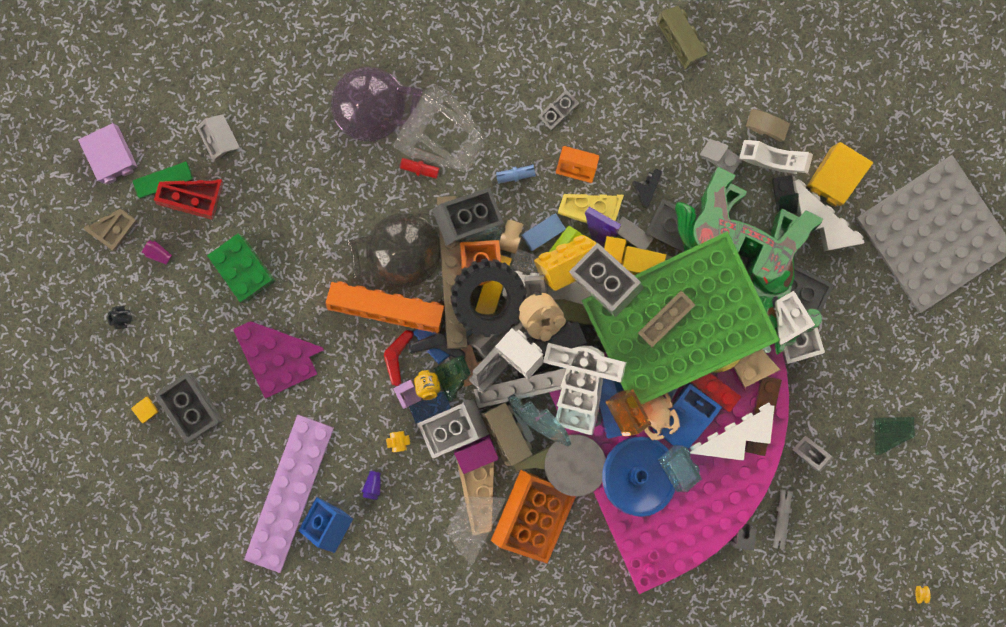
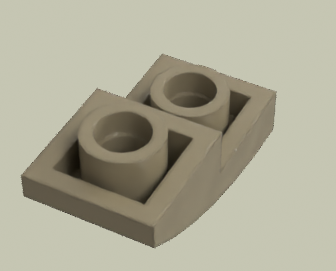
[746,109,790,142]

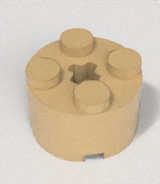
[519,293,566,341]

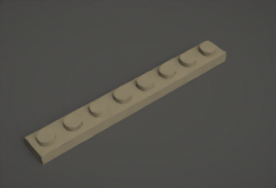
[437,196,467,349]

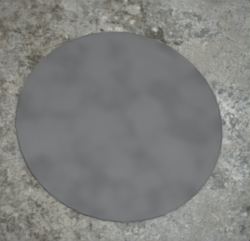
[545,435,606,496]

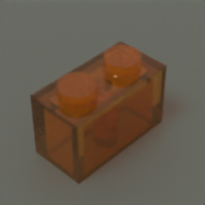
[606,389,651,436]

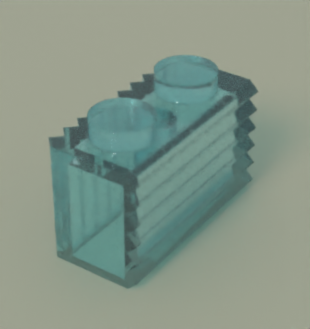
[658,445,702,492]

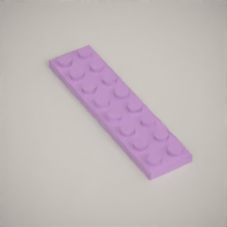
[244,415,334,573]

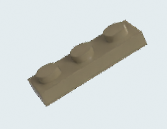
[638,291,695,347]

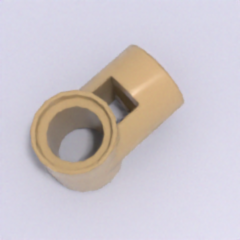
[499,220,524,254]

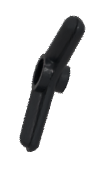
[408,333,466,361]

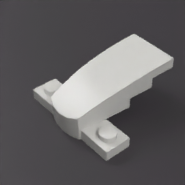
[543,343,627,435]

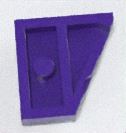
[585,207,621,248]

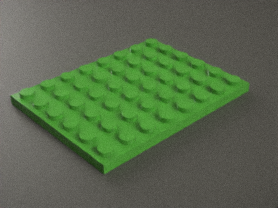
[581,231,780,408]

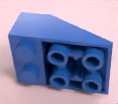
[653,383,722,453]

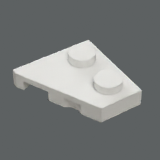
[775,291,815,345]

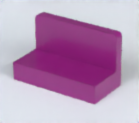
[454,434,498,474]

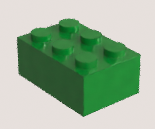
[207,233,275,303]

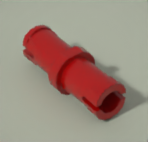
[400,158,440,179]

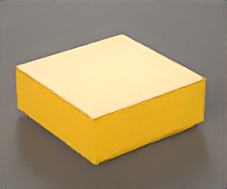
[131,397,159,424]

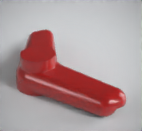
[384,330,414,386]

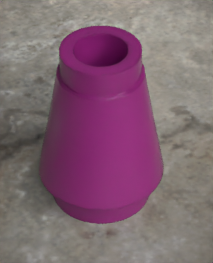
[141,240,172,265]

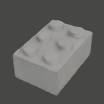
[569,243,644,317]

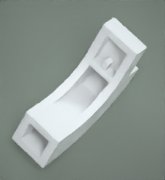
[739,140,813,174]

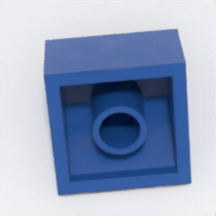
[298,497,353,553]

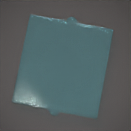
[465,226,502,242]

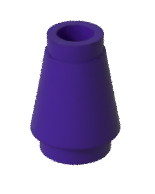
[362,471,381,500]

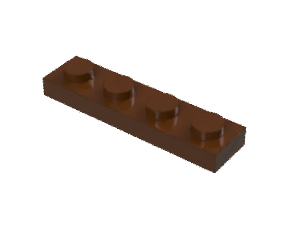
[745,376,782,456]

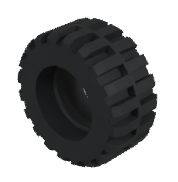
[450,259,527,337]

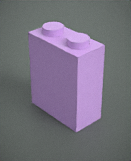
[78,123,137,184]

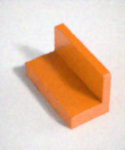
[556,146,599,183]

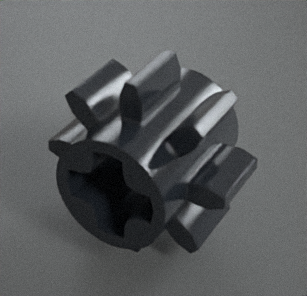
[107,306,132,330]

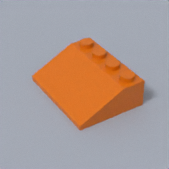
[491,470,576,564]

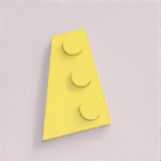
[557,194,624,223]

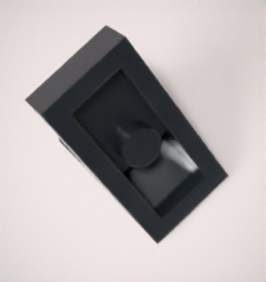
[632,168,662,209]
[772,175,799,214]

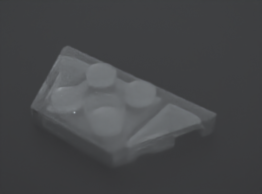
[446,496,506,566]

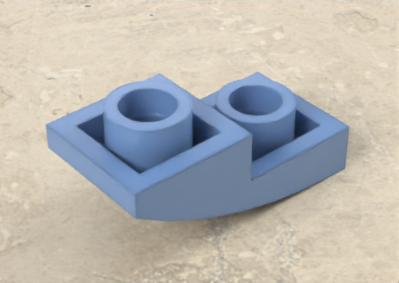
[521,213,566,251]

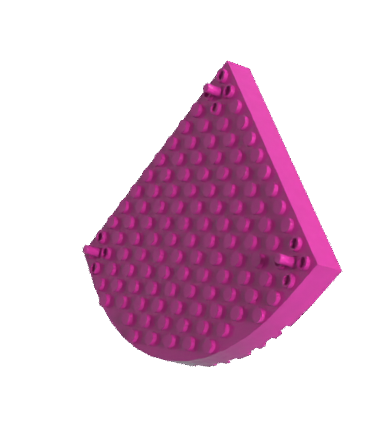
[549,344,789,594]

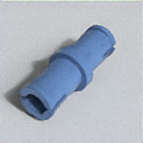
[496,164,536,184]

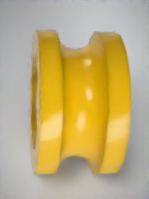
[916,586,931,604]

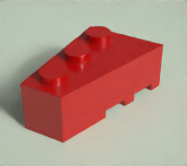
[154,179,223,220]

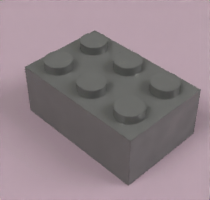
[432,188,504,245]
[155,373,224,443]

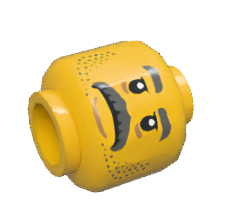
[414,370,441,400]

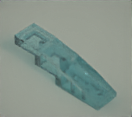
[508,394,571,446]

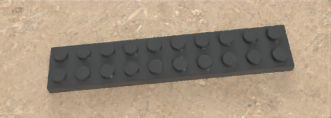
[645,199,834,313]

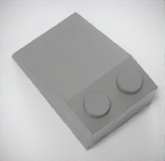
[417,399,489,459]

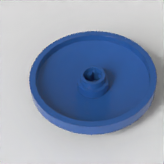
[602,437,678,517]

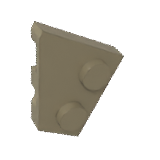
[84,209,137,251]

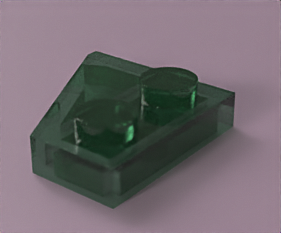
[434,355,471,402]
[874,417,915,455]

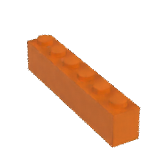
[326,281,444,333]

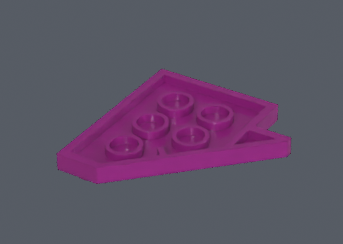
[233,321,324,399]

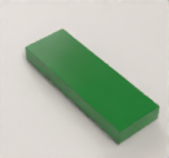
[132,162,194,199]

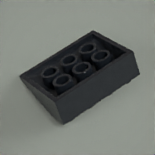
[509,321,587,379]

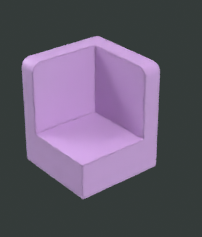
[393,379,421,409]

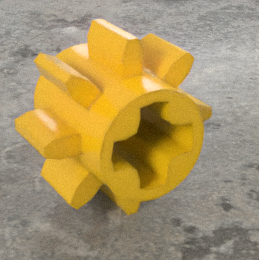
[386,431,410,452]

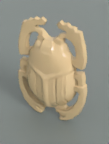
[633,393,680,441]

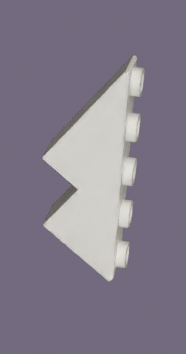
[793,179,864,251]
[690,403,774,460]

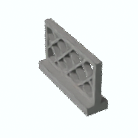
[469,321,531,393]

